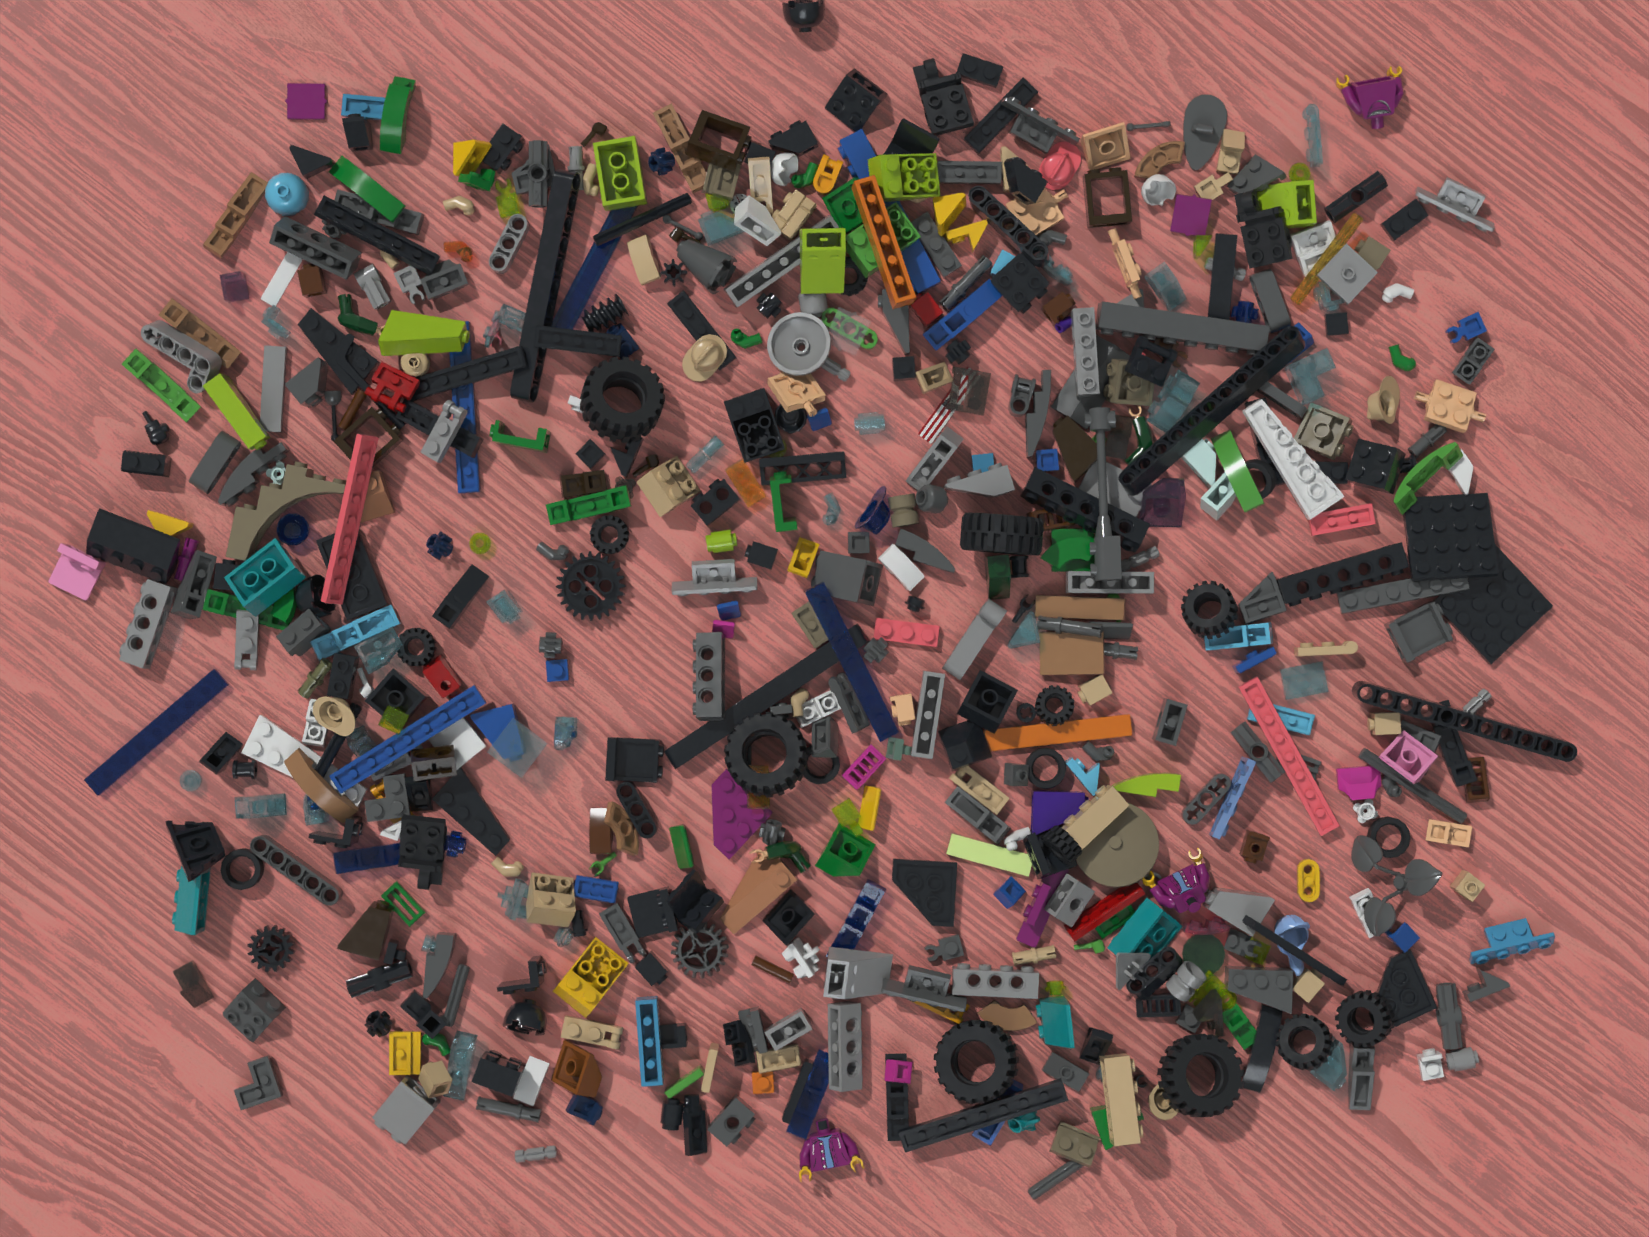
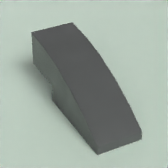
[895,529,955,573]
[945,786,1011,845]
[423,932,457,998]
[1348,1042,1375,1110]

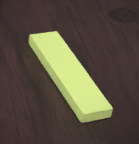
[946,833,1032,877]

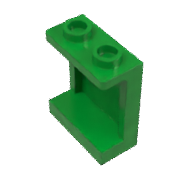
[489,420,551,453]
[770,471,797,532]

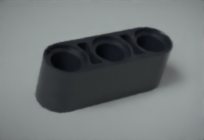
[616,781,658,839]
[1126,947,1183,1001]

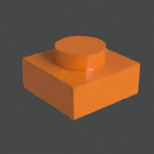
[752,1071,774,1094]

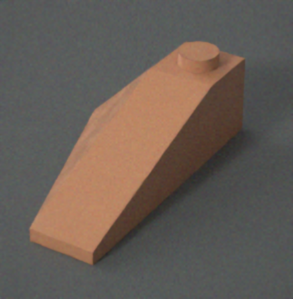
[720,850,798,934]

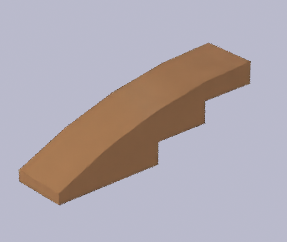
[653,103,706,194]
[203,172,268,259]
[1035,595,1126,620]

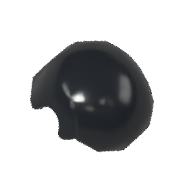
[774,404,807,434]

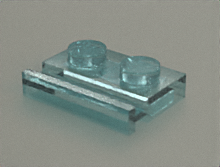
[1279,661,1329,700]

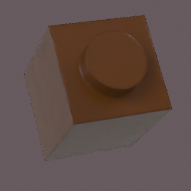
[297,264,327,298]

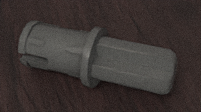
[1408,424,1447,459]

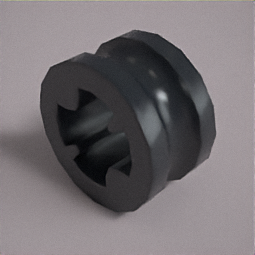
[1016,703,1036,722]

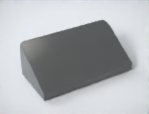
[1089,622,1133,640]
[811,716,838,758]

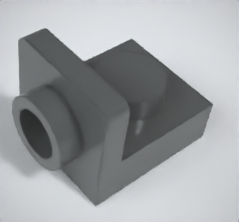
[1004,763,1029,786]

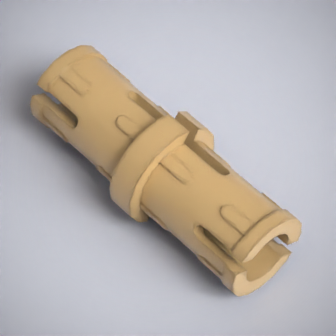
[1012,945,1056,966]

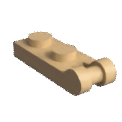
[748,157,773,216]
[1294,641,1358,656]
[949,766,1009,815]
[561,1015,624,1049]

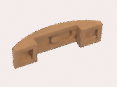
[159,298,241,369]
[284,748,359,823]

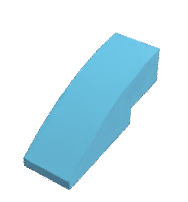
[1204,622,1273,651]

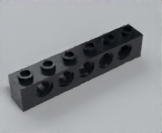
[1020,467,1150,553]
[1276,542,1409,607]

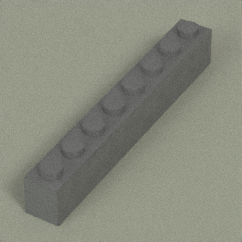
[1095,301,1270,356]

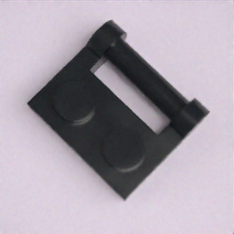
[1124,336,1178,387]

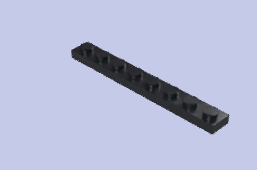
[898,1078,1068,1153]

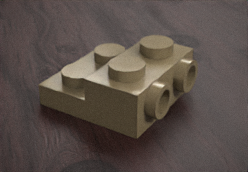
[1104,359,1155,406]
[1294,402,1354,460]

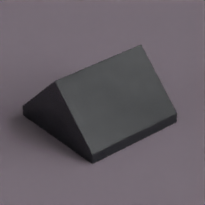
[762,889,815,946]

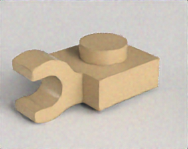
[1194,172,1233,200]

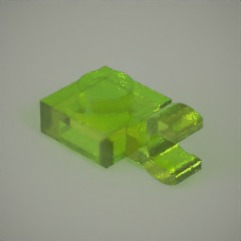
[831,798,863,837]

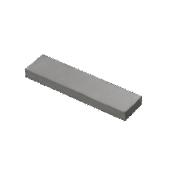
[260,345,287,433]

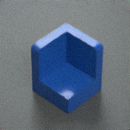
[1384,923,1420,953]

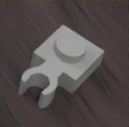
[394,265,425,305]

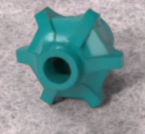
[1008,1111,1040,1133]

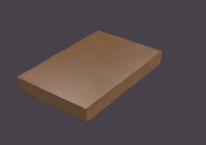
[1039,631,1105,675]

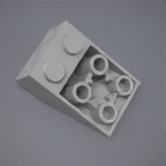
[943,463,1015,498]
[823,947,893,999]

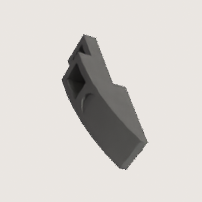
[218,442,290,507]

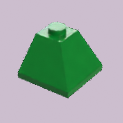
[815,823,876,877]

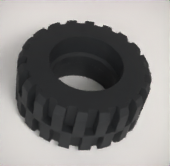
[580,357,665,443]
[960,513,1044,556]
[724,712,809,798]
[934,1020,1019,1104]
[1157,1034,1244,1117]

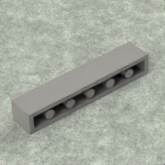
[724,215,839,307]

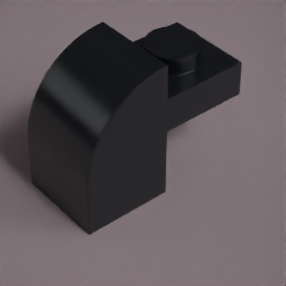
[400,989,447,1039]

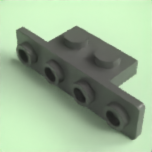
[1001,97,1080,154]
[881,965,967,1012]

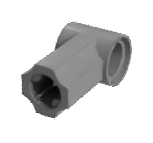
[354,264,391,310]

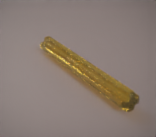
[1290,213,1363,305]

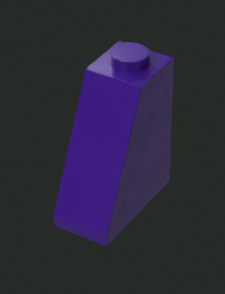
[1031,790,1089,835]

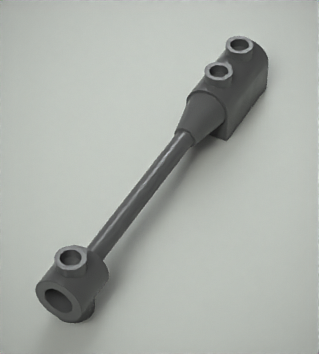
[1085,407,1122,581]

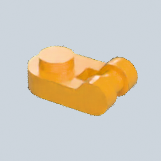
[813,154,844,195]

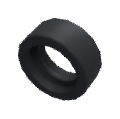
[1245,459,1276,499]
[802,745,840,784]
[1025,748,1066,789]
[1367,817,1411,858]
[220,848,264,890]

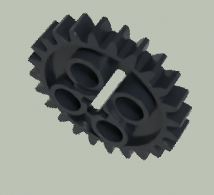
[556,551,626,621]

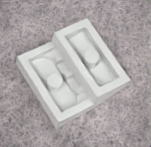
[1291,220,1341,277]
[428,717,487,770]

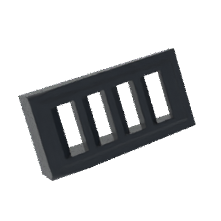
[1135,993,1181,1017]

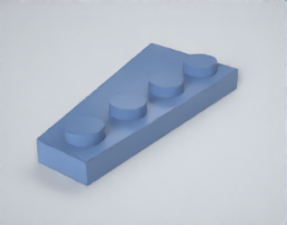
[1209,757,1256,840]

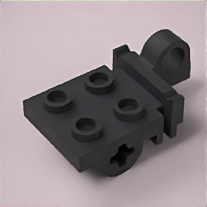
[913,58,974,136]
[1234,190,1293,269]
[398,814,447,890]

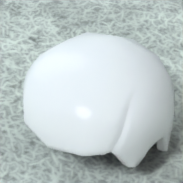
[770,153,798,186]
[1141,174,1177,206]

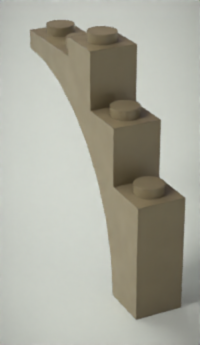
[226,461,346,561]

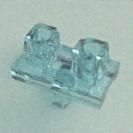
[497,878,529,920]

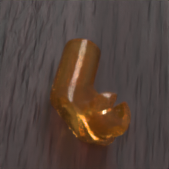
[444,241,473,262]

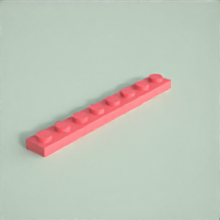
[321,434,379,605]
[1238,676,1340,836]

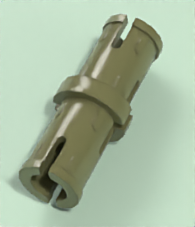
[298,658,332,699]

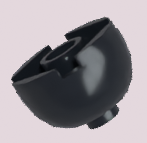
[782,0,825,32]
[295,574,336,618]
[503,999,547,1036]

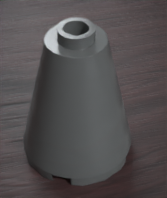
[676,239,737,294]

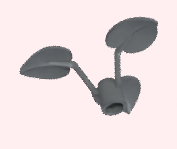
[1351,835,1443,937]

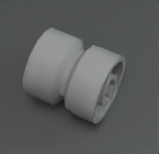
[1166,961,1206,1002]

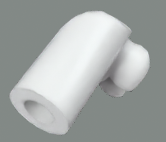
[1382,283,1414,303]
[1004,827,1031,851]

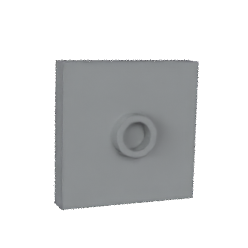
[1316,243,1378,305]

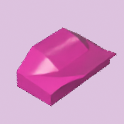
[1336,765,1381,800]

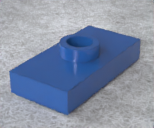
[1232,646,1277,674]
[574,875,619,903]

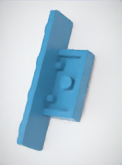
[1469,918,1555,965]

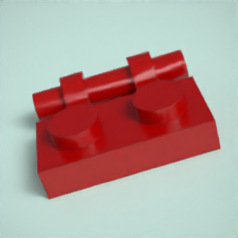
[365,362,420,413]

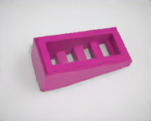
[842,744,886,790]

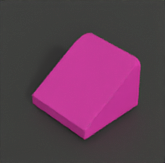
[712,620,735,638]
[884,1059,913,1084]

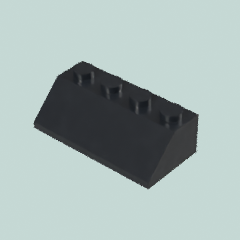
[86,508,180,584]

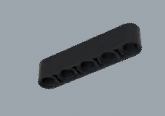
[968,186,1049,267]

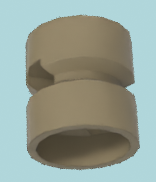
[888,494,919,528]

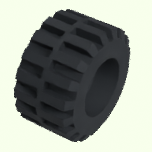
[1181,581,1238,639]
[1335,990,1395,1048]
[1276,1013,1334,1070]

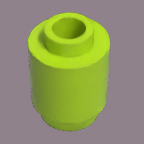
[705,529,737,553]

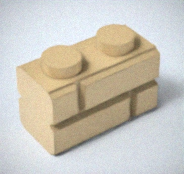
[772,190,817,241]

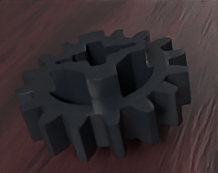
[247,925,295,972]

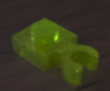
[495,178,522,219]
[1188,970,1226,1009]

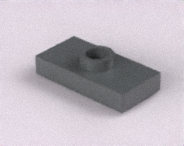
[1041,1051,1090,1092]

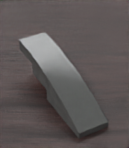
[334,189,424,235]
[1025,370,1051,458]

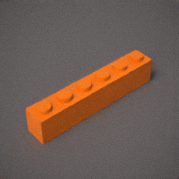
[852,175,916,310]

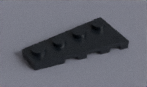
[298,308,379,395]
[432,767,511,856]

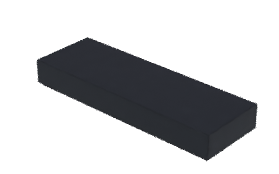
[782,1058,813,1124]

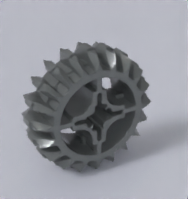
[671,922,729,978]

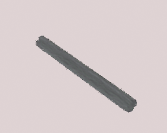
[1358,748,1467,823]

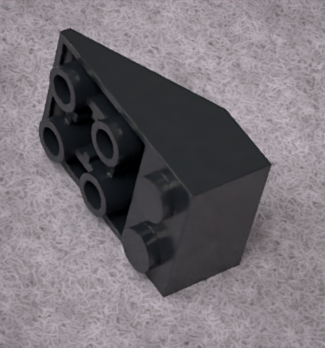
[724,387,785,463]

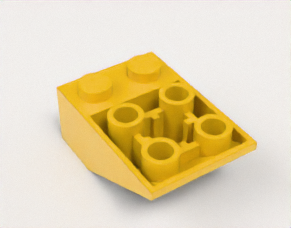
[552,937,629,1018]

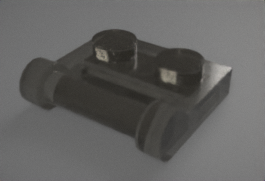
[945,367,991,416]

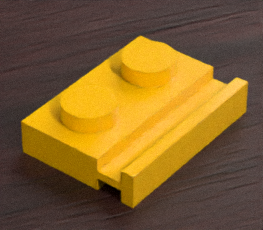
[389,1031,421,1075]

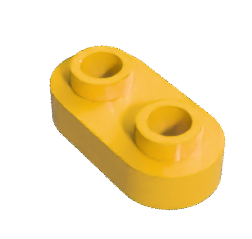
[1297,859,1320,902]

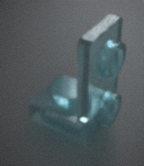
[483,304,526,348]

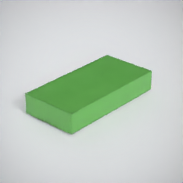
[664,1065,705,1098]

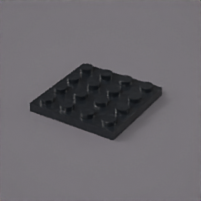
[1403,493,1499,581]
[1432,544,1553,664]

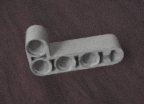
[141,320,222,393]
[942,599,1007,680]

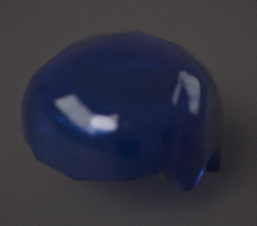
[276,513,310,546]

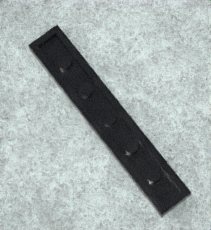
[314,195,440,275]
[411,346,528,401]
[1242,915,1347,986]

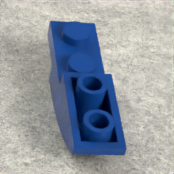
[923,278,1002,351]

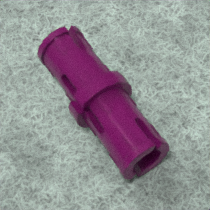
[174,537,199,581]

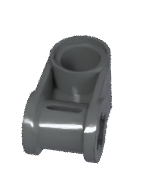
[1008,374,1036,417]

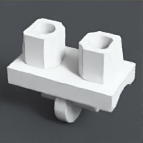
[782,937,820,979]

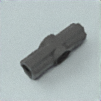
[527,140,549,208]
[1230,722,1285,783]
[1436,983,1462,1050]

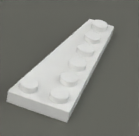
[1242,399,1344,520]
[241,715,368,808]

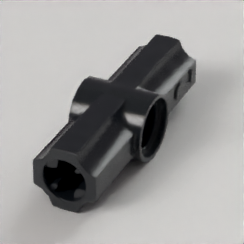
[1324,171,1388,223]
[346,959,413,998]

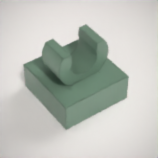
[885,737,912,761]

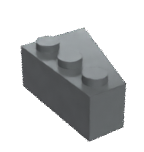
[1224,966,1293,1014]

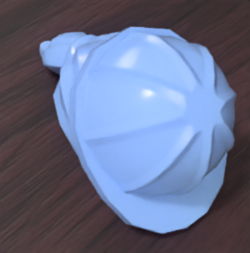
[1274,915,1310,976]

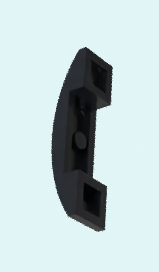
[1427,700,1477,787]
[1241,1004,1283,1093]

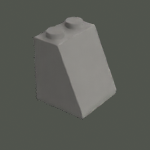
[1203,887,1275,937]
[372,1075,440,1145]

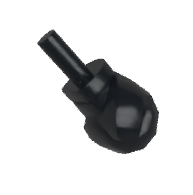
[142,411,170,446]

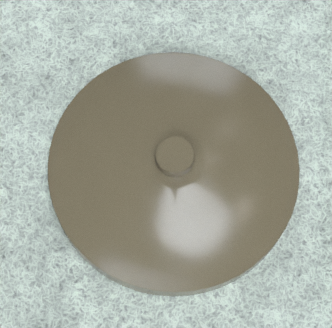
[1076,803,1159,888]

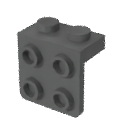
[276,609,331,656]
[223,978,286,1042]

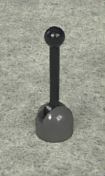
[324,391,342,442]

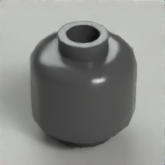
[916,484,948,514]

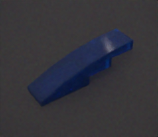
[332,842,400,874]
[825,879,886,958]
[786,1050,829,1140]

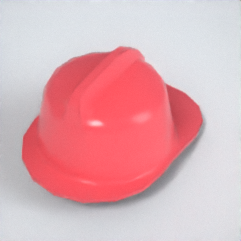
[1038,142,1081,190]

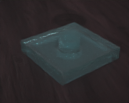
[487,718,548,778]

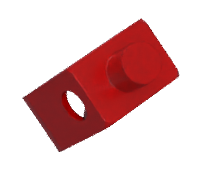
[422,654,462,699]

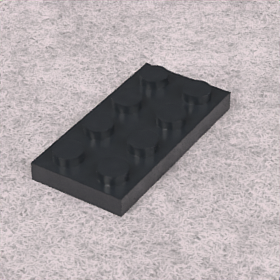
[316,531,388,620]

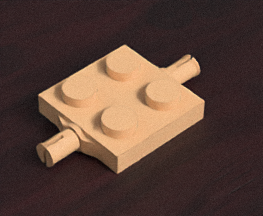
[1004,188,1068,241]
[1108,228,1142,300]
[767,369,826,417]
[1414,379,1486,433]

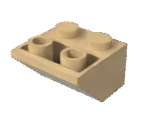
[637,456,701,517]
[526,872,576,927]

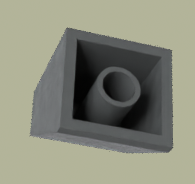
[811,550,883,606]

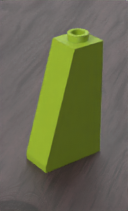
[378,310,470,356]
[203,373,270,450]

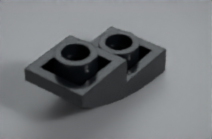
[723,1020,756,1067]

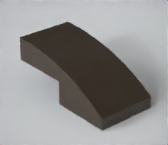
[559,470,607,498]

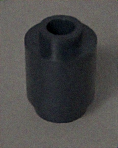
[660,1098,684,1131]

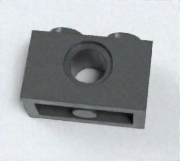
[1152,698,1188,746]
[707,1094,756,1147]

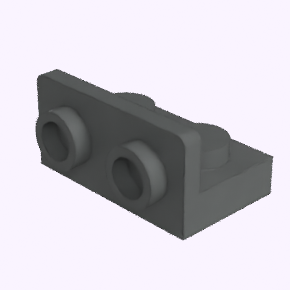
[738,1006,768,1054]

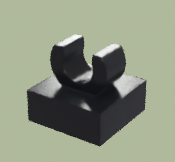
[383,939,407,965]

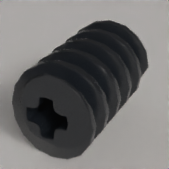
[581,294,629,332]

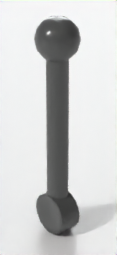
[1126,121,1171,132]
[663,215,703,240]

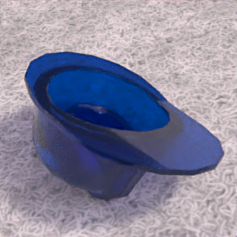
[854,486,890,534]

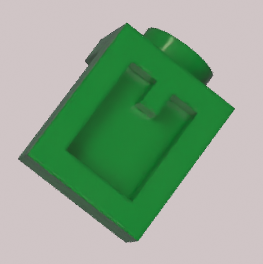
[458,169,496,191]

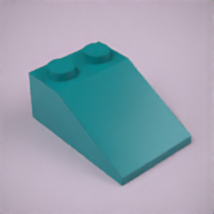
[1036,996,1075,1048]

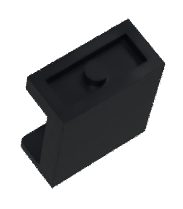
[605,737,664,783]

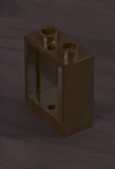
[686,110,752,172]
[1083,167,1132,228]
[334,407,403,468]

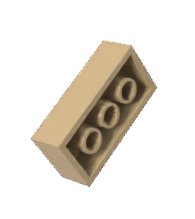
[1099,1053,1143,1146]

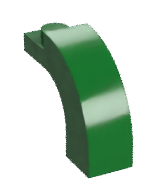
[380,76,416,154]

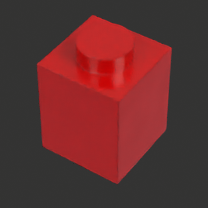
[910,292,944,327]

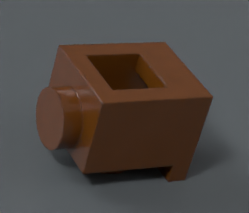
[1041,292,1076,326]
[1239,830,1270,864]

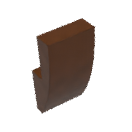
[589,808,613,854]

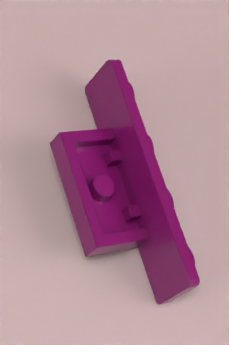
[1016,869,1069,947]

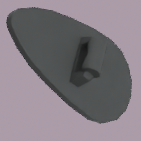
[1183,95,1227,170]

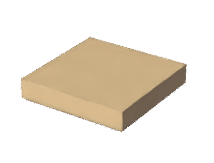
[701,1043,719,1093]

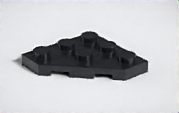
[892,858,957,927]
[1368,949,1437,1029]

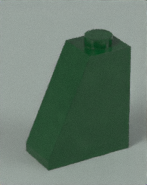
[984,554,1011,600]

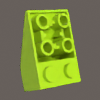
[867,153,940,202]
[1257,180,1317,228]
[800,228,846,294]

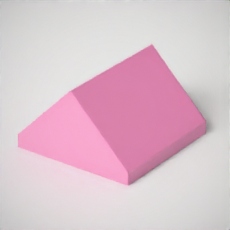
[1379,730,1438,784]

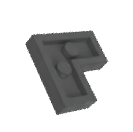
[364,773,411,822]
[234,1055,283,1110]

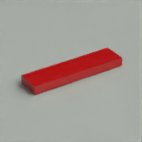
[1064,883,1145,942]

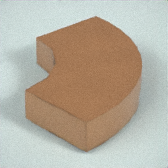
[1134,141,1185,179]
[604,801,639,856]
[977,1000,1037,1031]

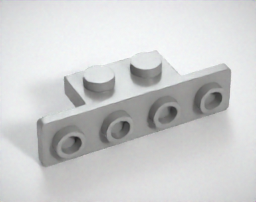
[1415,177,1495,232]
[672,559,757,596]

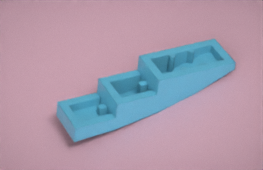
[310,604,400,661]

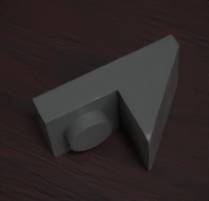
[1462,968,1510,1002]

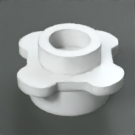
[1353,799,1378,823]

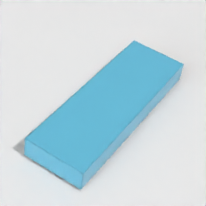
[1247,704,1315,736]

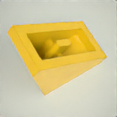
[453,140,492,176]
[932,193,966,236]
[147,510,193,537]

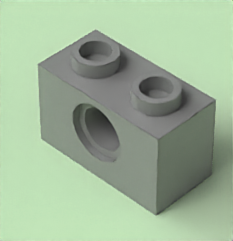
[1044,874,1095,927]
[764,1007,812,1051]

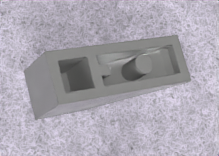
[906,426,964,490]

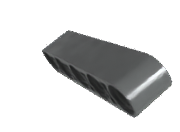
[250,835,343,905]

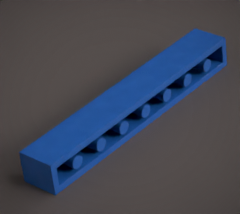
[837,129,941,295]

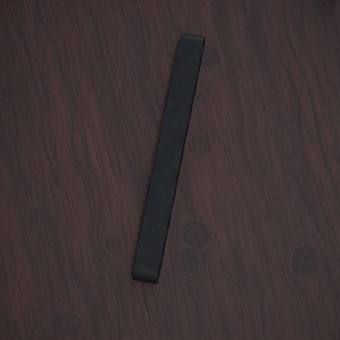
[510,169,581,402]
[1118,326,1306,496]
[663,623,869,769]
[1352,681,1577,762]

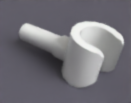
[357,667,374,699]

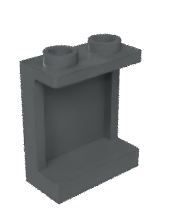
[1384,602,1453,663]

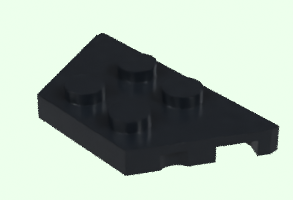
[165,820,225,882]

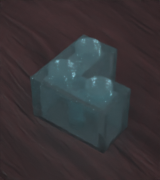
[1284,348,1336,405]
[1146,369,1200,433]

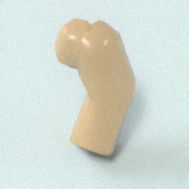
[491,856,524,877]

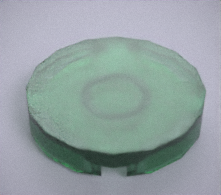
[1181,932,1225,975]

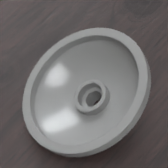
[767,312,831,376]

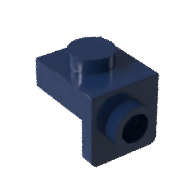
[606,323,639,360]
[566,1094,603,1126]

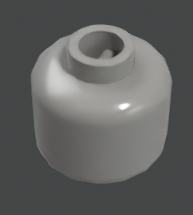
[798,293,828,317]

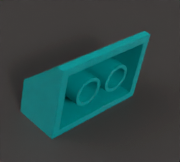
[224,538,307,617]
[172,866,211,935]
[1107,898,1183,964]

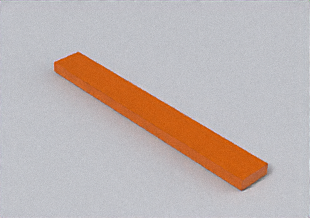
[983,714,1132,751]

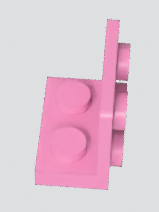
[48,543,106,600]

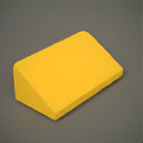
[858,785,881,831]

